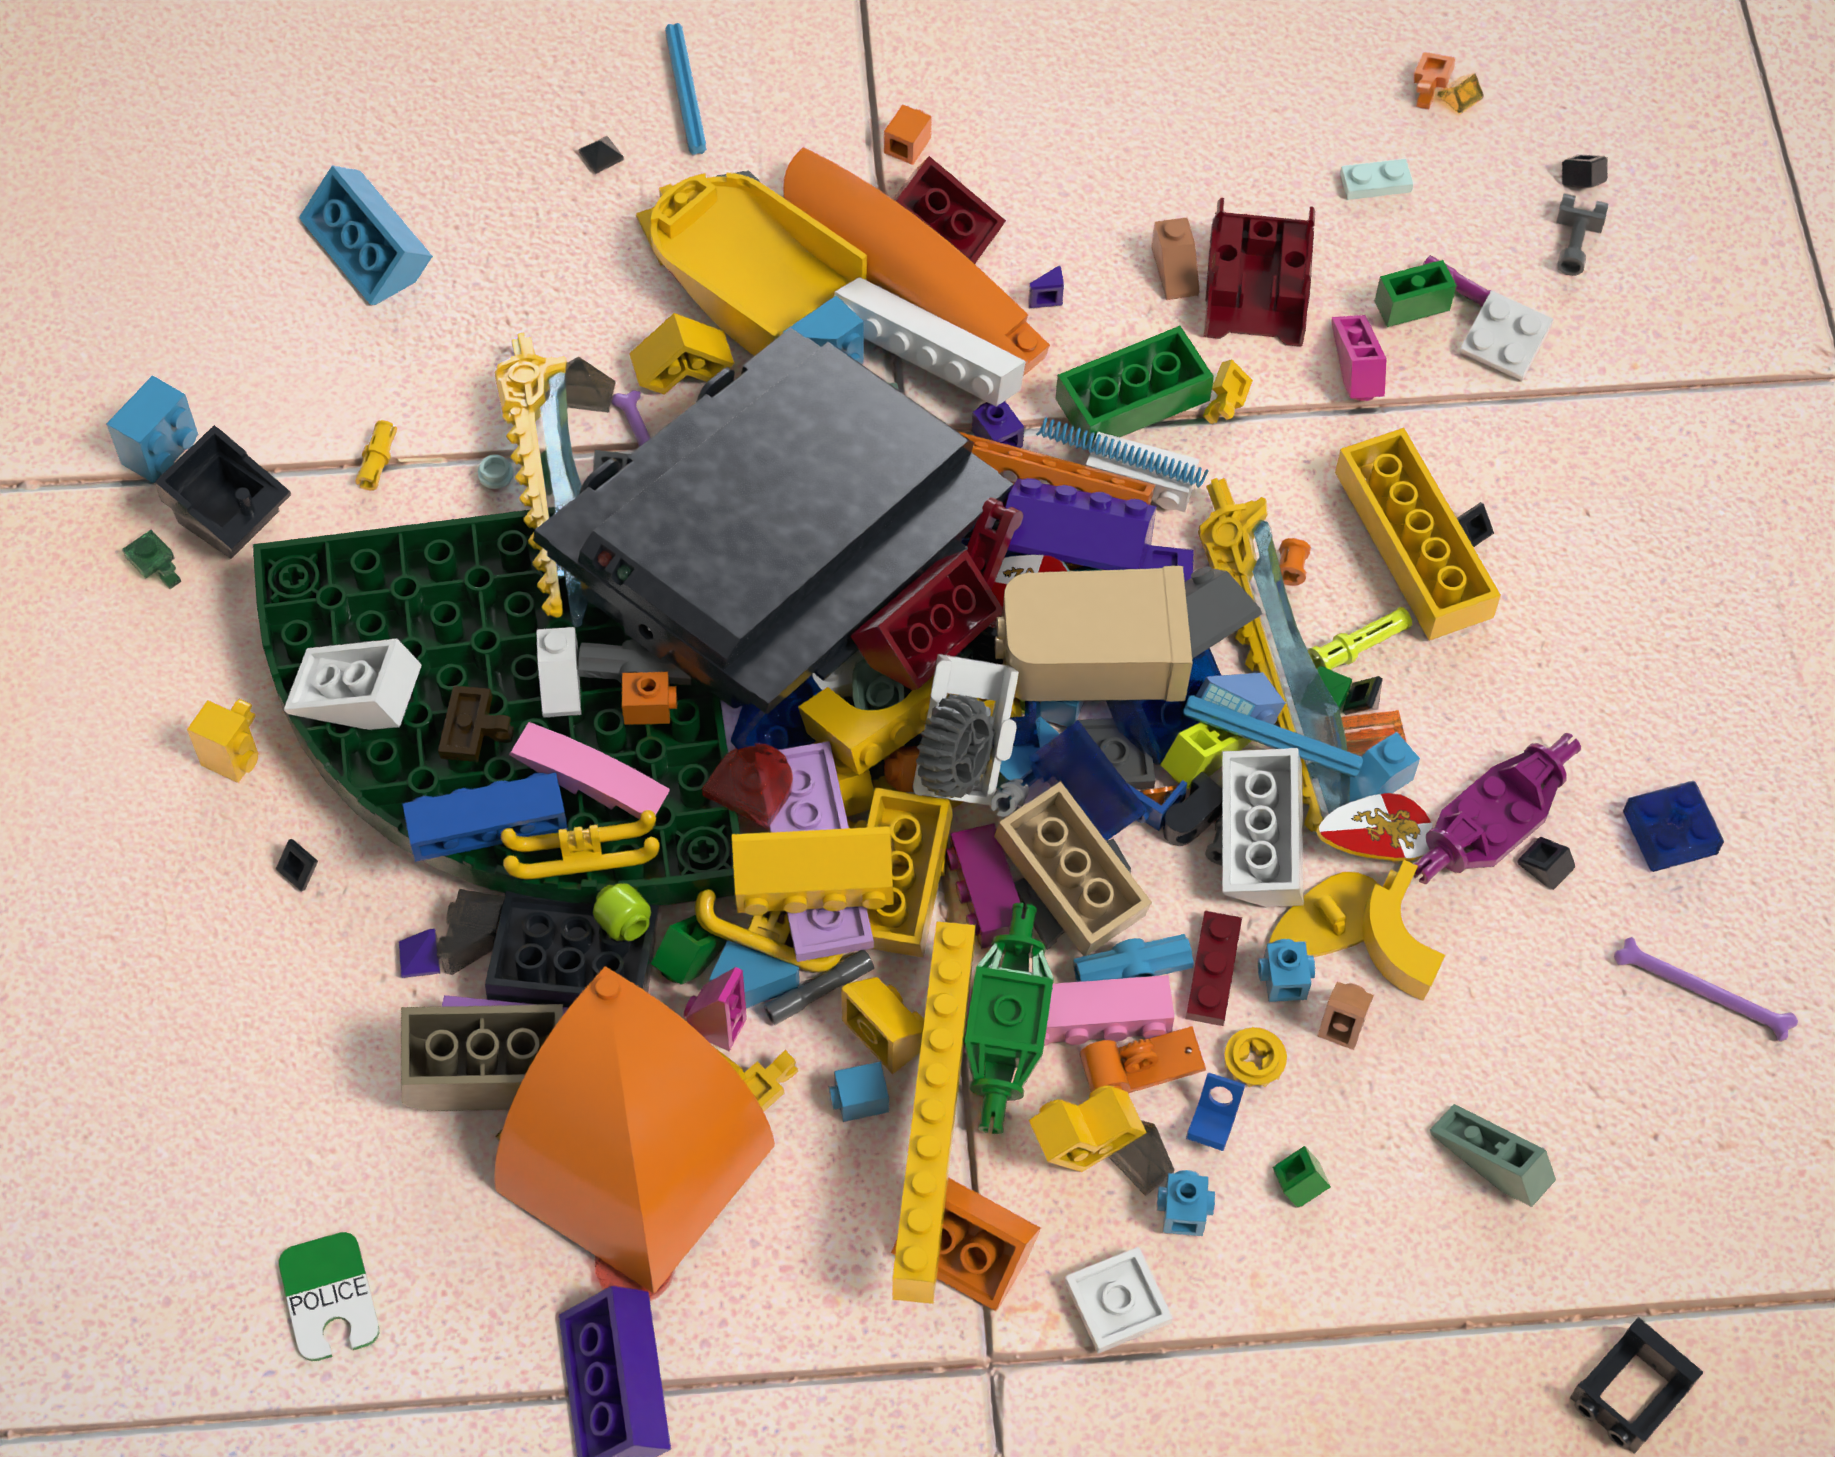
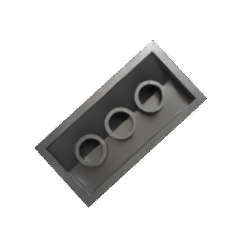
[1184,567,1263,659]

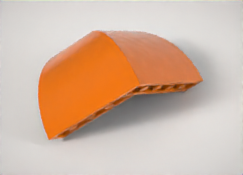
[495,967,775,1294]

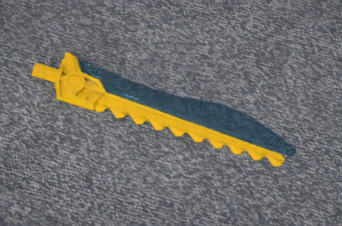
[494,333,589,627]
[1198,478,1350,832]

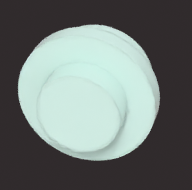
[478,455,513,489]

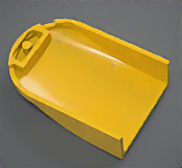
[650,172,867,356]

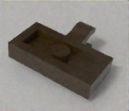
[438,686,514,762]

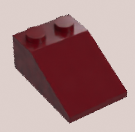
[893,156,1006,264]

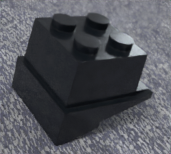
[154,425,291,559]

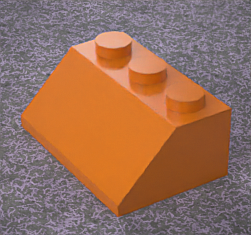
[891,1177,1041,1311]

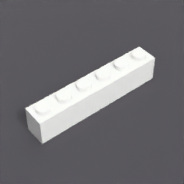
[834,277,1026,407]

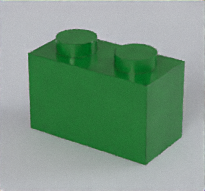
[1374,260,1457,327]

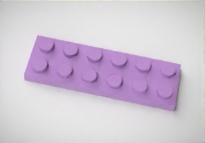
[755,741,874,962]

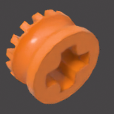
[1119,1039,1159,1073]

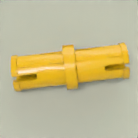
[355,420,397,491]

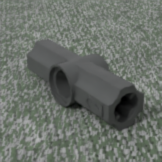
[578,639,692,685]

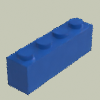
[403,772,568,862]

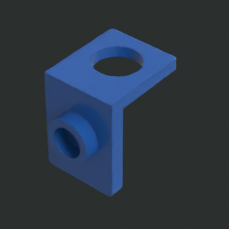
[1118,780,1187,831]
[1186,1072,1245,1151]

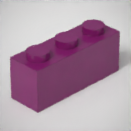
[946,823,1025,949]

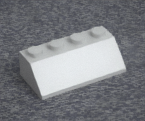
[1223,748,1304,907]

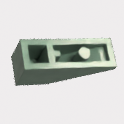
[1430,1104,1556,1207]

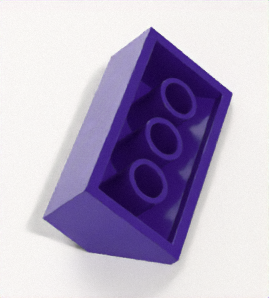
[1005,478,1157,570]
[559,1286,671,1457]

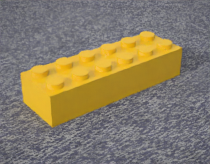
[1335,428,1501,641]

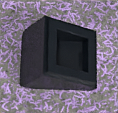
[1517,836,1575,890]

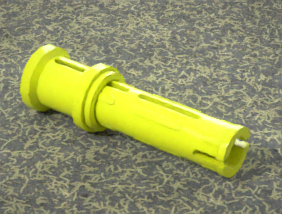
[1307,607,1412,672]

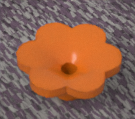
[1140,785,1178,806]

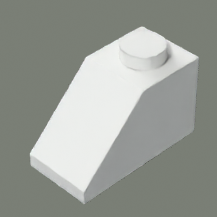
[537,627,581,717]

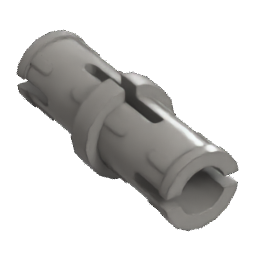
[991,778,1029,817]

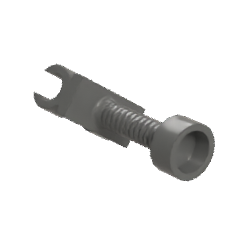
[1556,193,1609,276]

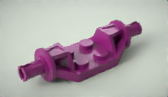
[1413,733,1581,884]

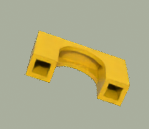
[798,675,958,776]

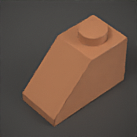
[1151,217,1200,300]
[1317,981,1374,1050]

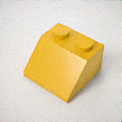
[841,977,924,1075]

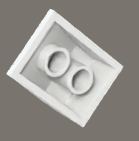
[284,639,422,730]

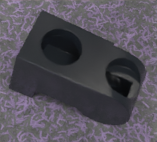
[1163,771,1223,846]

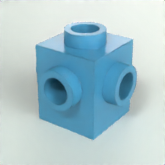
[1258,939,1315,1002]
[1157,1170,1215,1236]

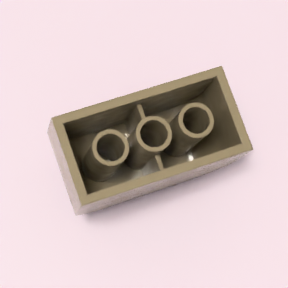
[401,1004,563,1111]

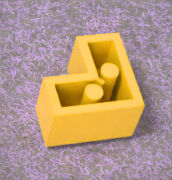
[629,313,735,395]
[1029,1086,1147,1172]

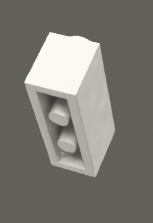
[1086,432,1200,512]

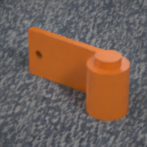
[1079,1026,1206,1093]

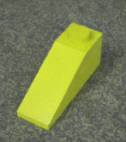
[1160,722,1252,789]

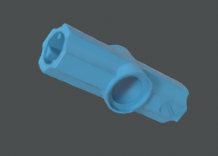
[1073,934,1194,982]

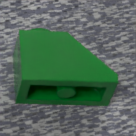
[651,915,727,985]

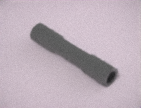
[764,950,874,1025]

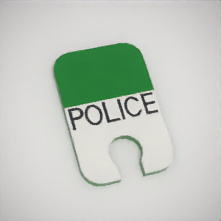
[279,1232,380,1362]

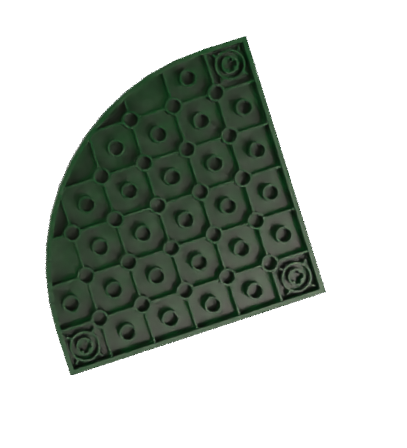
[253,505,740,905]

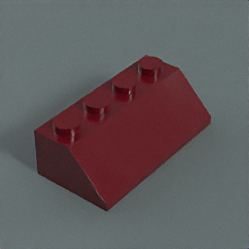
[851,550,1003,691]

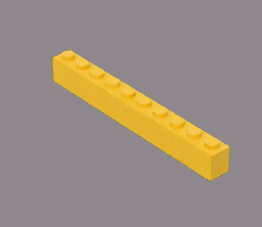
[892,921,975,1304]

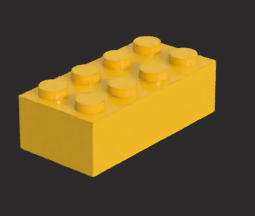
[866,788,953,958]

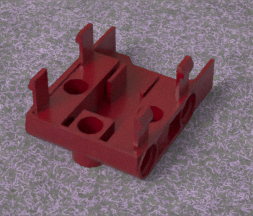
[1204,198,1316,347]

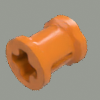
[1274,538,1311,586]

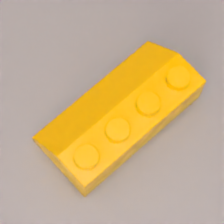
[732,826,894,915]

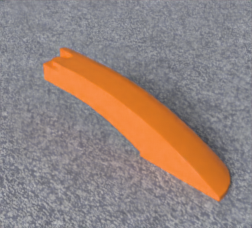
[783,147,1050,376]

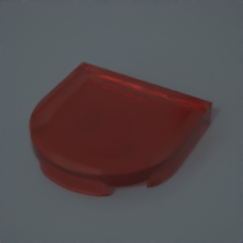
[702,743,793,829]

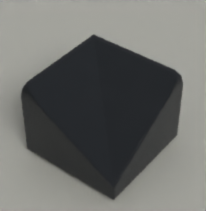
[1562,154,1608,188]

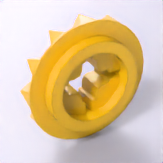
[1224,1027,1287,1088]

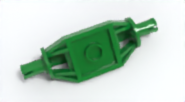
[964,903,1054,1134]

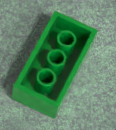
[1055,325,1214,451]

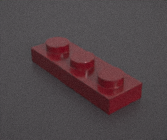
[1185,911,1242,1026]

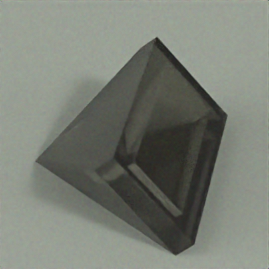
[546,356,616,413]
[1108,1120,1175,1196]

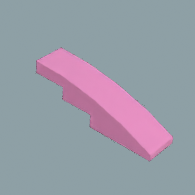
[509,722,670,819]

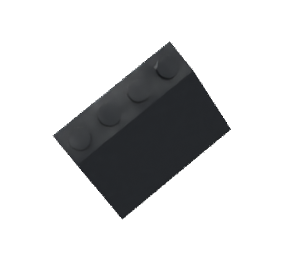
[485,891,659,1008]

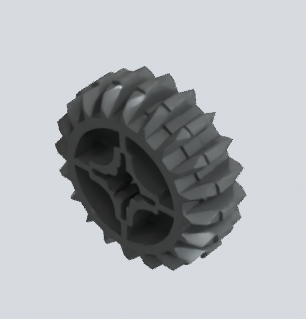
[916,694,995,798]

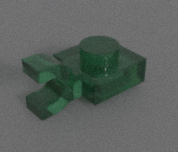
[122,530,182,589]

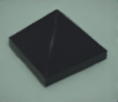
[579,135,624,174]
[1457,502,1494,547]
[1342,676,1383,715]
[276,839,318,892]

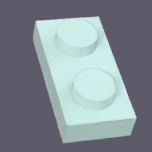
[1340,158,1414,200]

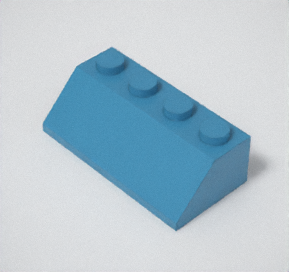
[299,165,433,305]

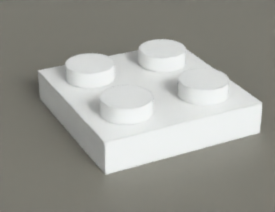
[1460,290,1554,381]
[1064,1246,1173,1354]

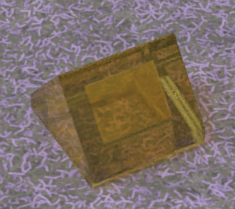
[1437,73,1484,115]

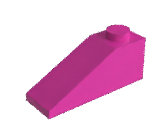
[1332,315,1387,401]
[684,967,747,1051]

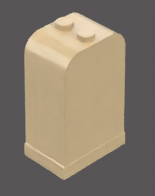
[995,566,1192,701]

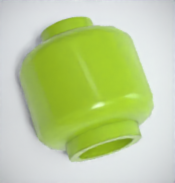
[593,883,651,941]

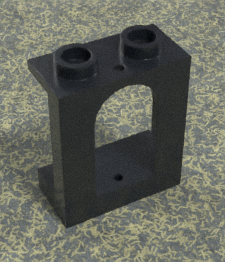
[1570,1317,1704,1454]

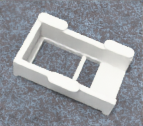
[912,654,1019,806]

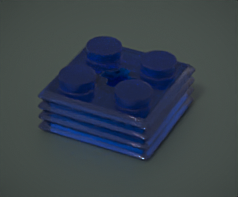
[1623,780,1724,872]

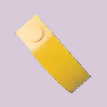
[1362,860,1445,1001]

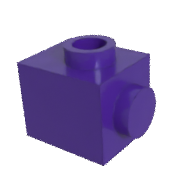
[972,401,1024,448]

